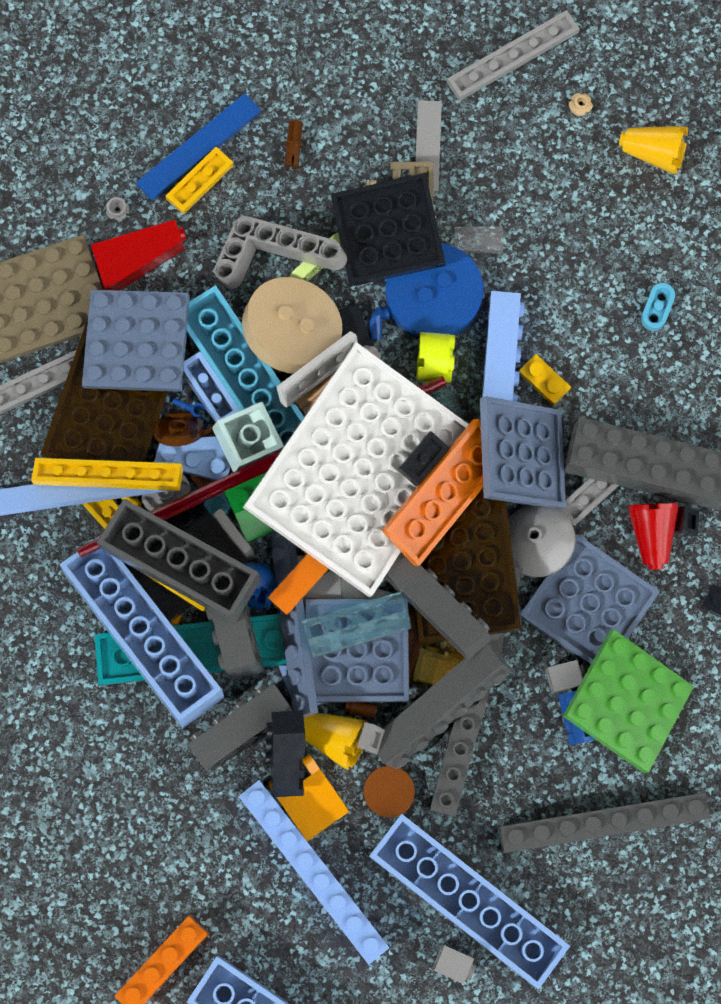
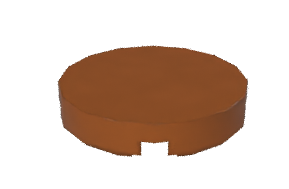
[363,766,415,818]

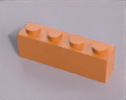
[114,916,210,1004]

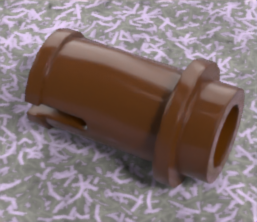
[344,702,377,720]

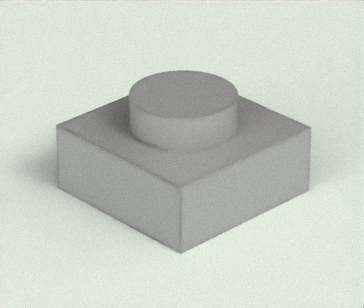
[357,722,385,755]

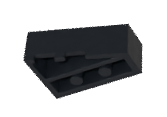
[265,710,305,797]

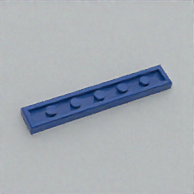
[136,93,261,202]

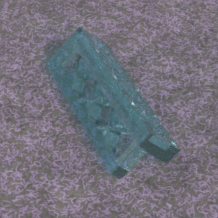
[302,591,411,658]

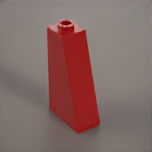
[91,219,186,291]

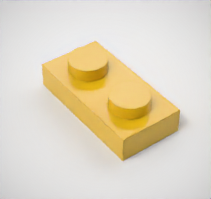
[519,354,571,406]

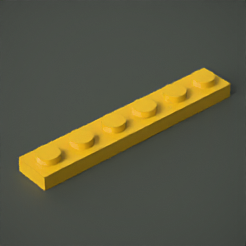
[31,458,183,491]

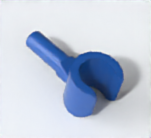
[172,398,206,420]

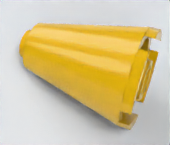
[619,126,688,175]
[304,713,368,770]

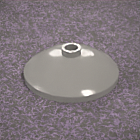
[509,505,576,577]

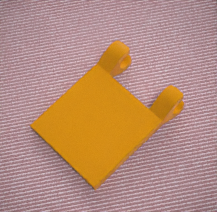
[268,755,349,841]

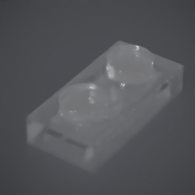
[454,227,504,253]

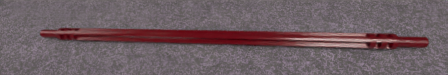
[76,376,447,558]

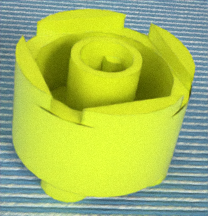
[416,332,455,383]

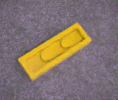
[166,147,234,215]

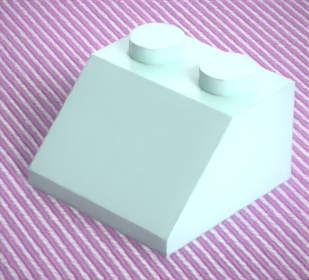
[212,402,284,472]

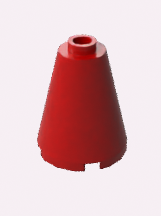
[628,503,679,570]

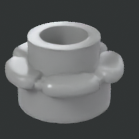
[106,197,129,221]

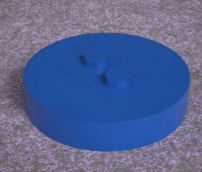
[385,243,483,339]

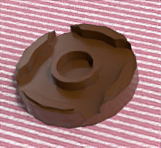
[153,412,204,446]

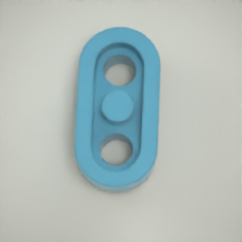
[641,283,675,331]

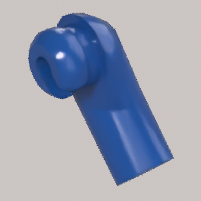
[370,306,390,339]

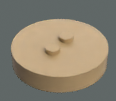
[242,277,342,374]

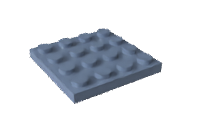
[82,290,190,392]
[480,396,566,508]
[521,534,660,666]
[306,599,409,703]

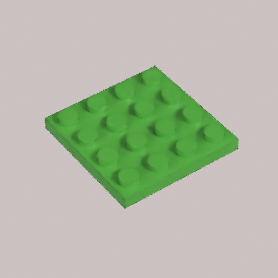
[563,630,694,773]

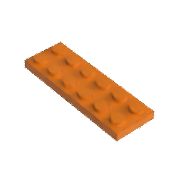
[381,419,483,566]

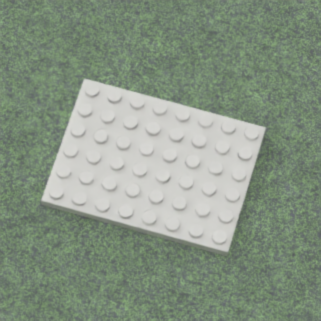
[243,342,469,597]

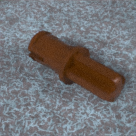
[284,120,303,169]

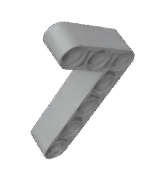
[214,216,347,289]

